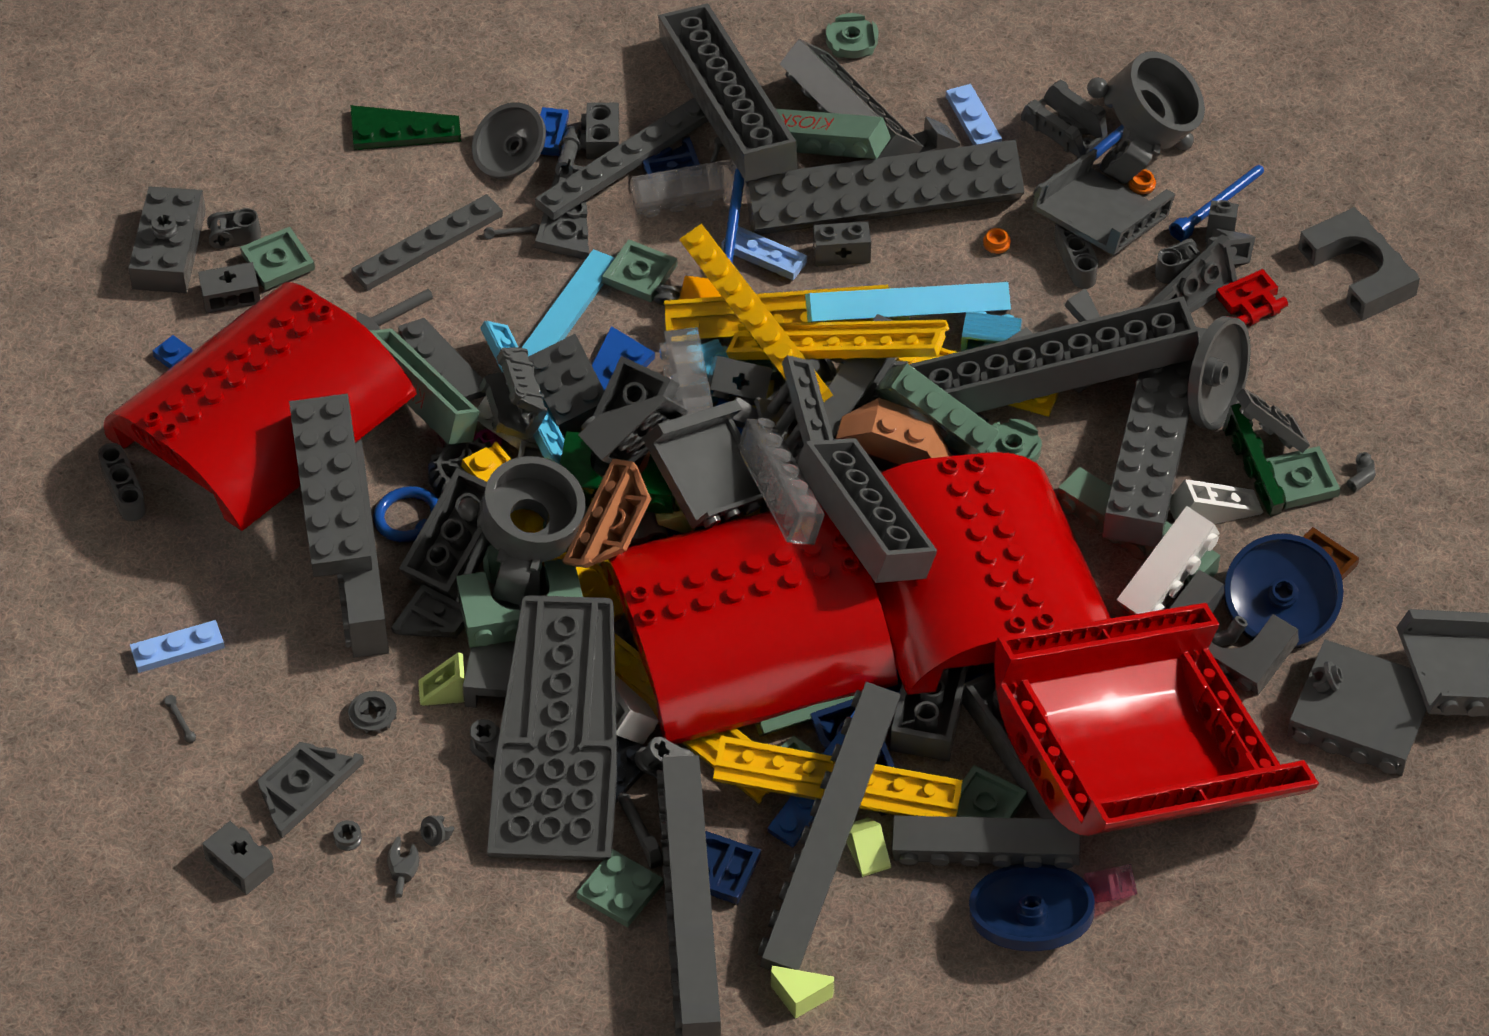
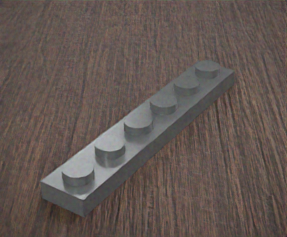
[351,194,503,291]

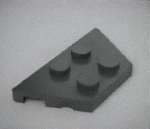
[257,742,364,838]

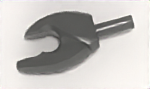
[387,837,420,898]

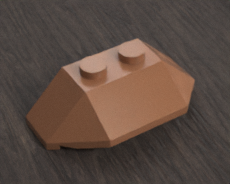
[835,398,951,465]
[562,459,651,568]

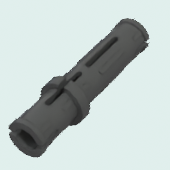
[555,126,581,178]

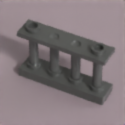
[754,355,834,492]

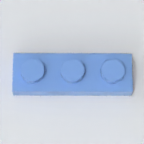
[946,84,1002,145]
[721,226,807,281]
[130,620,225,673]

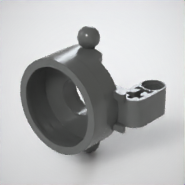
[1087,51,1205,184]
[458,456,585,605]

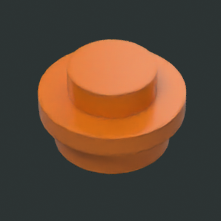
[1128,169,1156,194]
[983,228,1011,254]

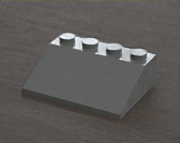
[578,395,689,464]

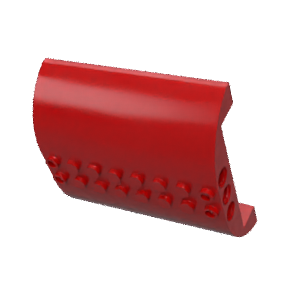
[104,282,417,531]
[871,452,1111,695]
[601,499,898,744]
[995,603,1319,836]

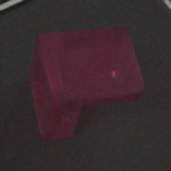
[1084,864,1138,903]

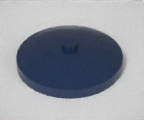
[1224,534,1344,649]
[969,864,1095,952]

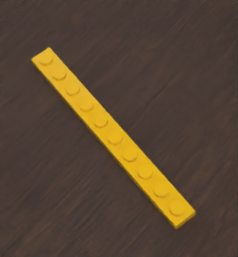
[679,223,833,402]

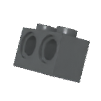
[581,102,620,159]

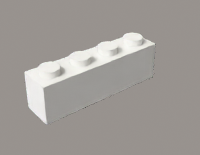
[1117,506,1220,615]

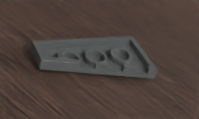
[398,318,486,401]

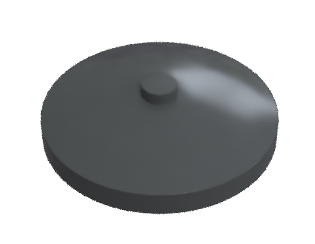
[1188,316,1251,430]

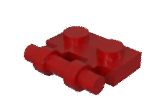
[1216,269,1288,326]

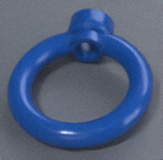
[373,486,439,542]

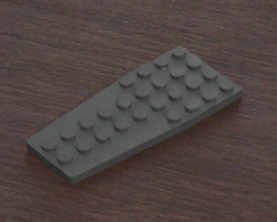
[487,595,617,861]

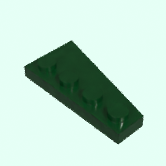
[350,105,462,150]
[1222,403,1286,516]

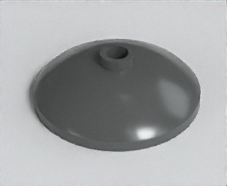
[472,102,546,179]

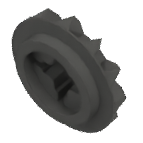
[348,691,397,734]

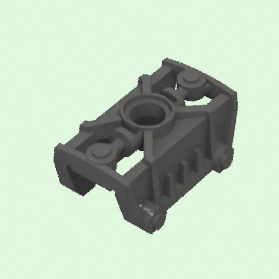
[1021,79,1107,159]
[479,347,548,439]

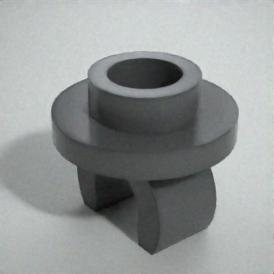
[1311,661,1343,692]
[420,815,455,846]

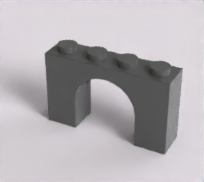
[1298,207,1420,321]
[1169,569,1299,695]

